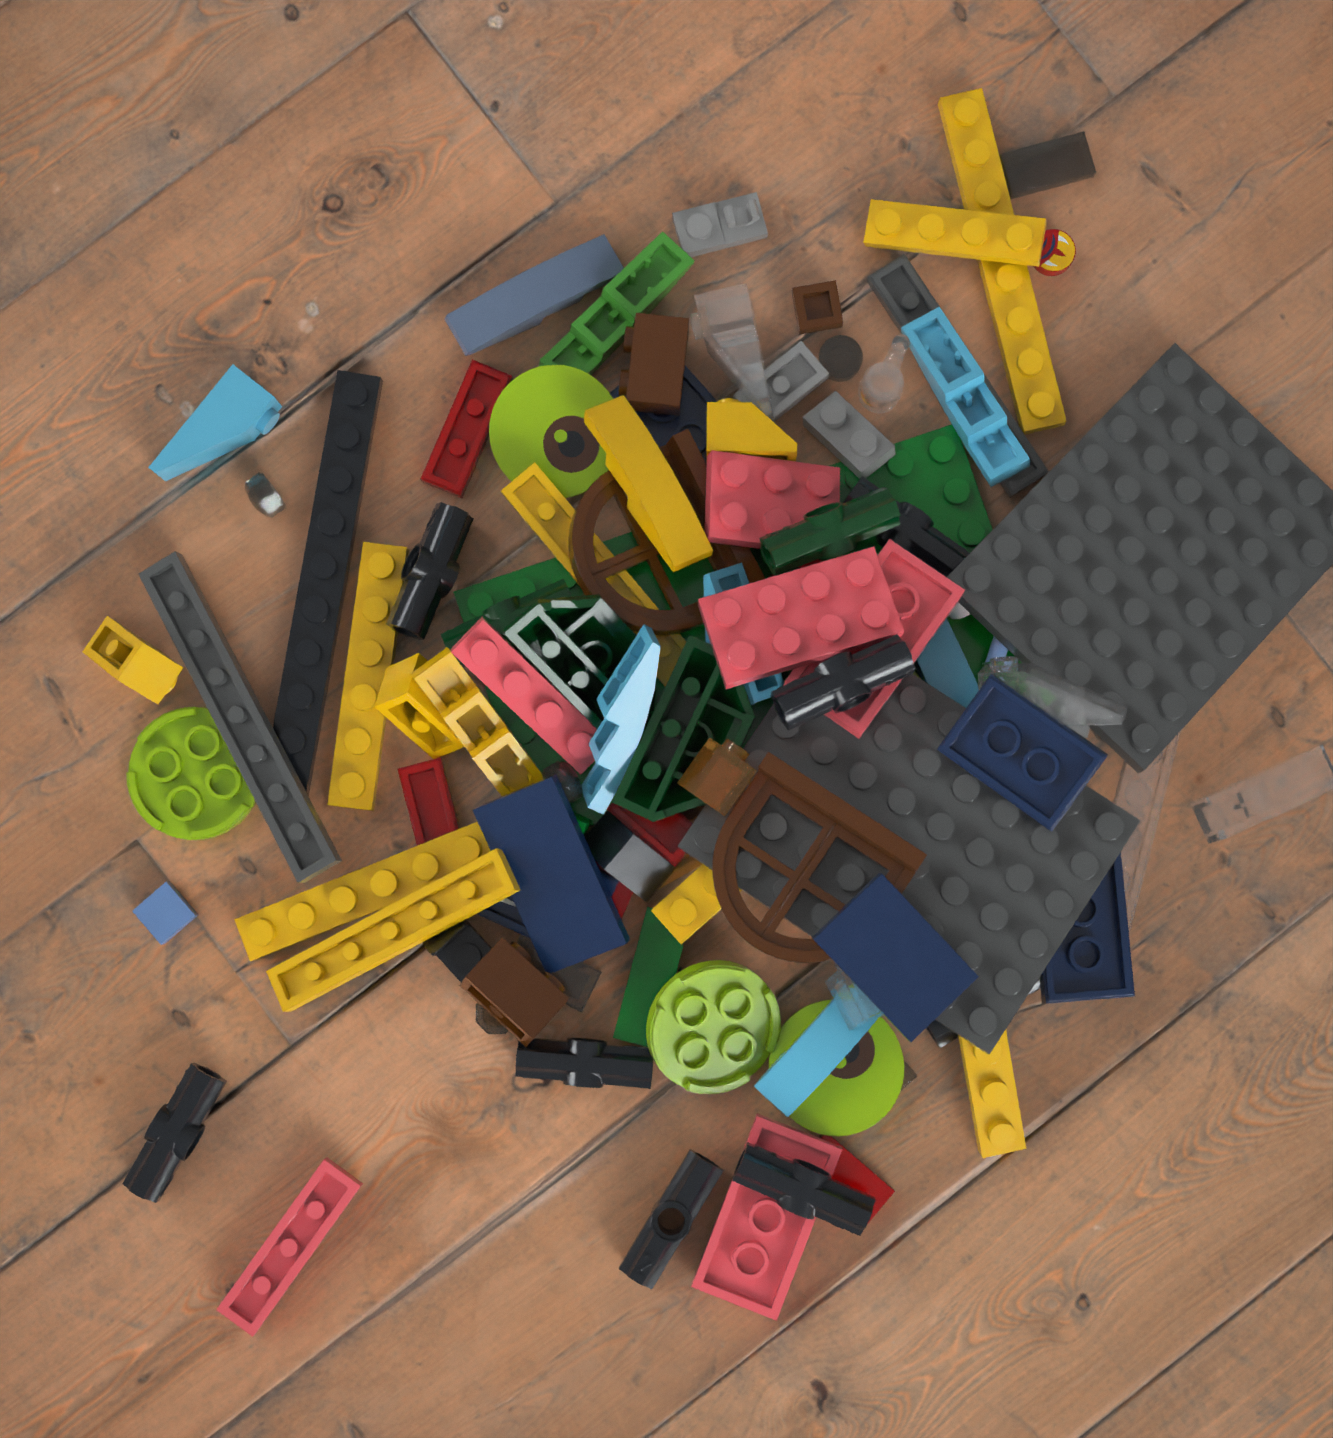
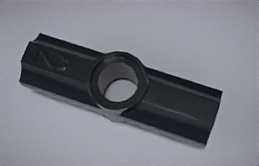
[842,476,970,577]
[386,502,474,640]
[770,634,916,730]
[515,1038,654,1089]
[122,1063,227,1203]
[732,1142,876,1236]
[619,1149,724,1289]

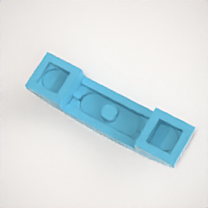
[753,979,882,1117]

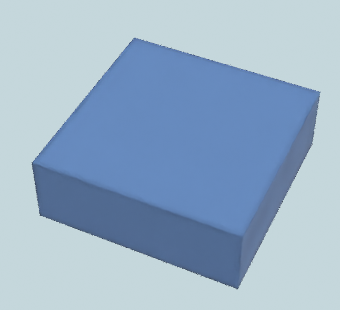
[132,881,198,945]

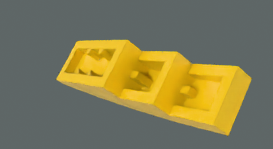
[584,395,713,572]
[411,647,545,796]

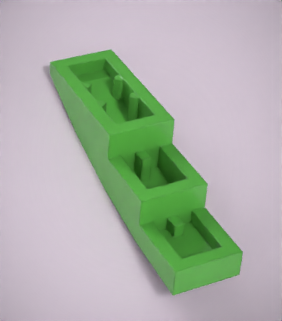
[538,231,695,375]

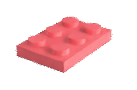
[705,450,840,549]

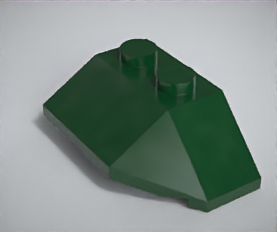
[503,594,657,733]
[612,635,756,822]

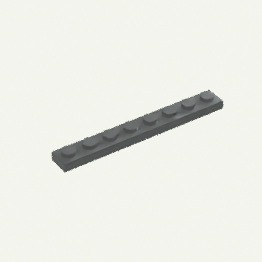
[138,551,342,883]

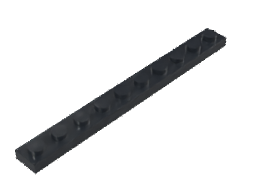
[273,370,383,796]

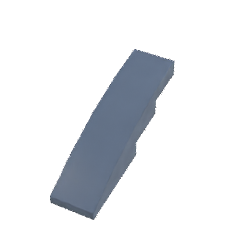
[444,234,624,356]

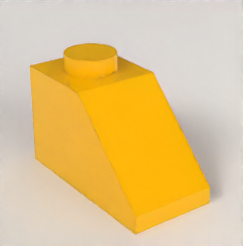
[706,398,797,464]
[82,616,183,704]
[374,653,465,759]

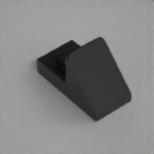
[422,920,492,982]

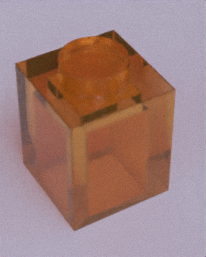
[678,738,757,816]

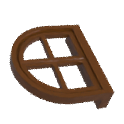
[568,429,765,635]
[712,752,927,963]

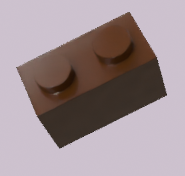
[618,313,689,416]
[459,937,569,1047]

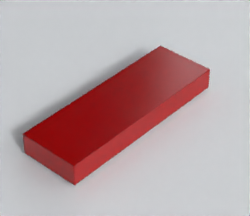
[420,359,513,498]

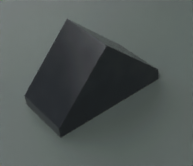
[585,810,676,902]

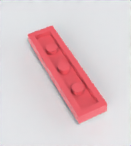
[450,617,597,775]
[216,1157,363,1337]

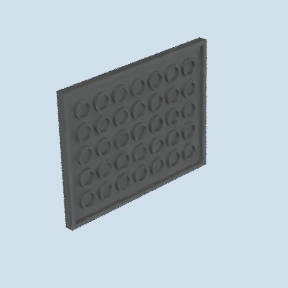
[947,343,1333,774]
[678,674,1141,1054]

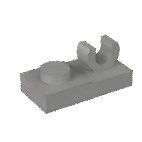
[672,192,768,257]

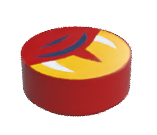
[1033,229,1076,276]

